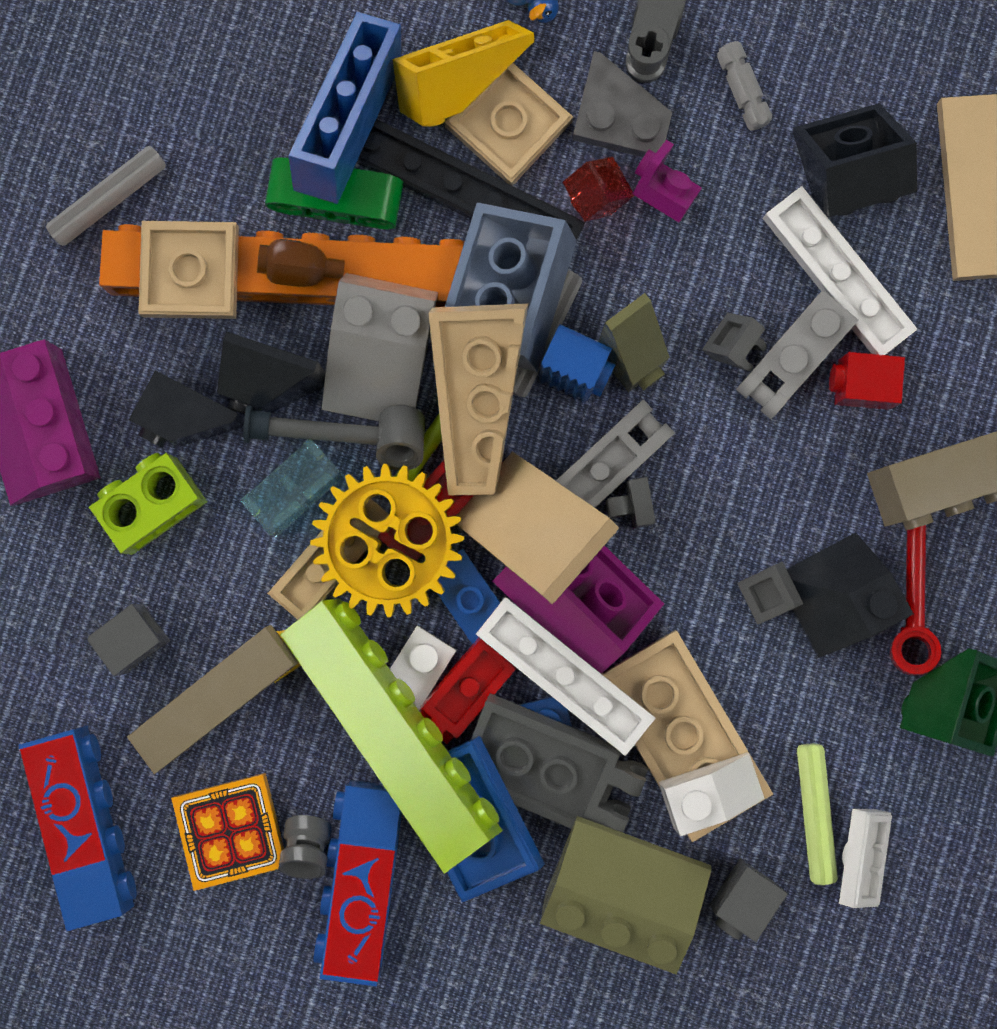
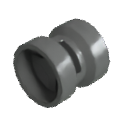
[278,815,332,879]

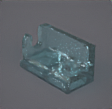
[240,439,345,537]

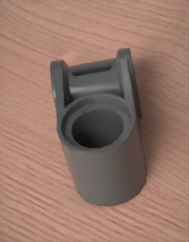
[625,0,686,83]

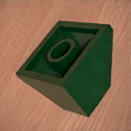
[900,648,997,757]

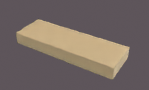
[267,499,389,620]

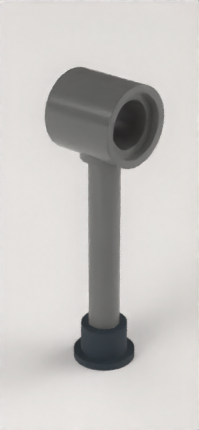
[243,405,426,470]

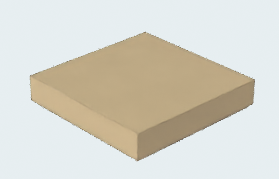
[445,63,573,186]
[139,221,239,319]

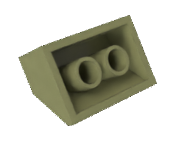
[540,816,711,975]

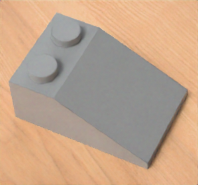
[321,273,438,421]

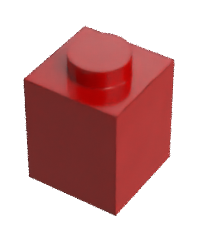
[829,352,905,410]

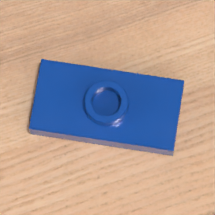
[437,549,500,644]

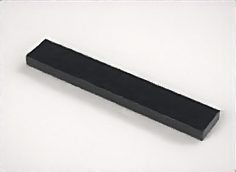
[356,119,585,240]

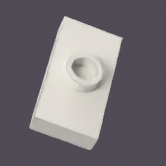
[839,809,892,908]

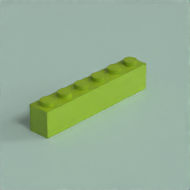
[280,598,503,874]

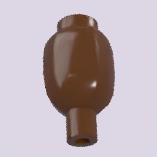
[257,239,345,287]

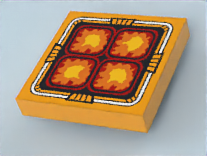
[171,773,284,891]

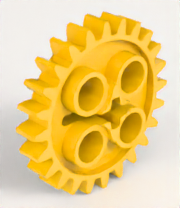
[310,464,465,617]

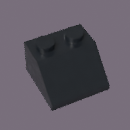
[793,103,917,217]

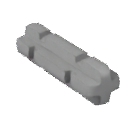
[717,41,772,131]

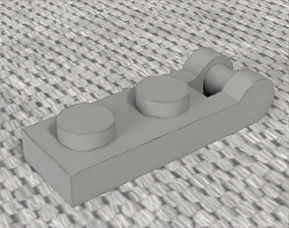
[736,290,859,419]
[556,399,675,508]

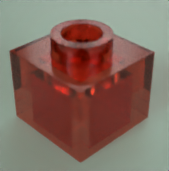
[562,156,635,222]

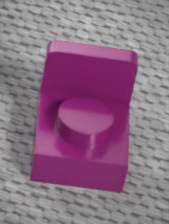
[633,140,702,223]

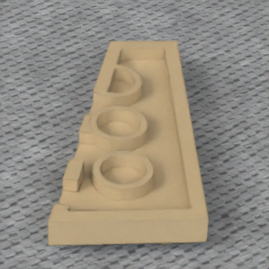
[428,303,529,495]

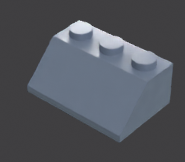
[445,203,577,372]

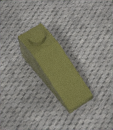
[598,293,670,393]

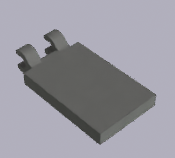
[471,693,648,832]

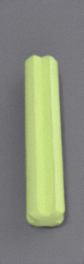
[797,743,838,885]

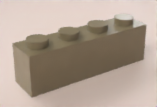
[867,431,997,531]

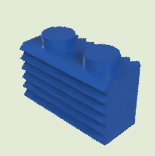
[539,324,615,403]

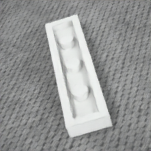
[763,186,917,355]
[476,597,655,756]

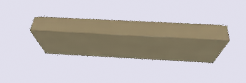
[127,625,299,774]

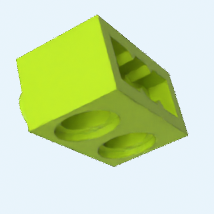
[89,453,208,555]

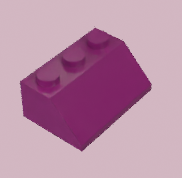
[0,339,101,506]
[493,545,664,673]

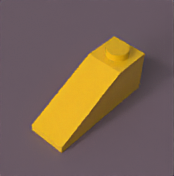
[392,20,534,127]

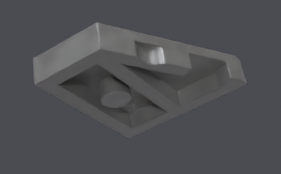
[572,51,672,157]

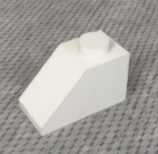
[658,752,765,836]

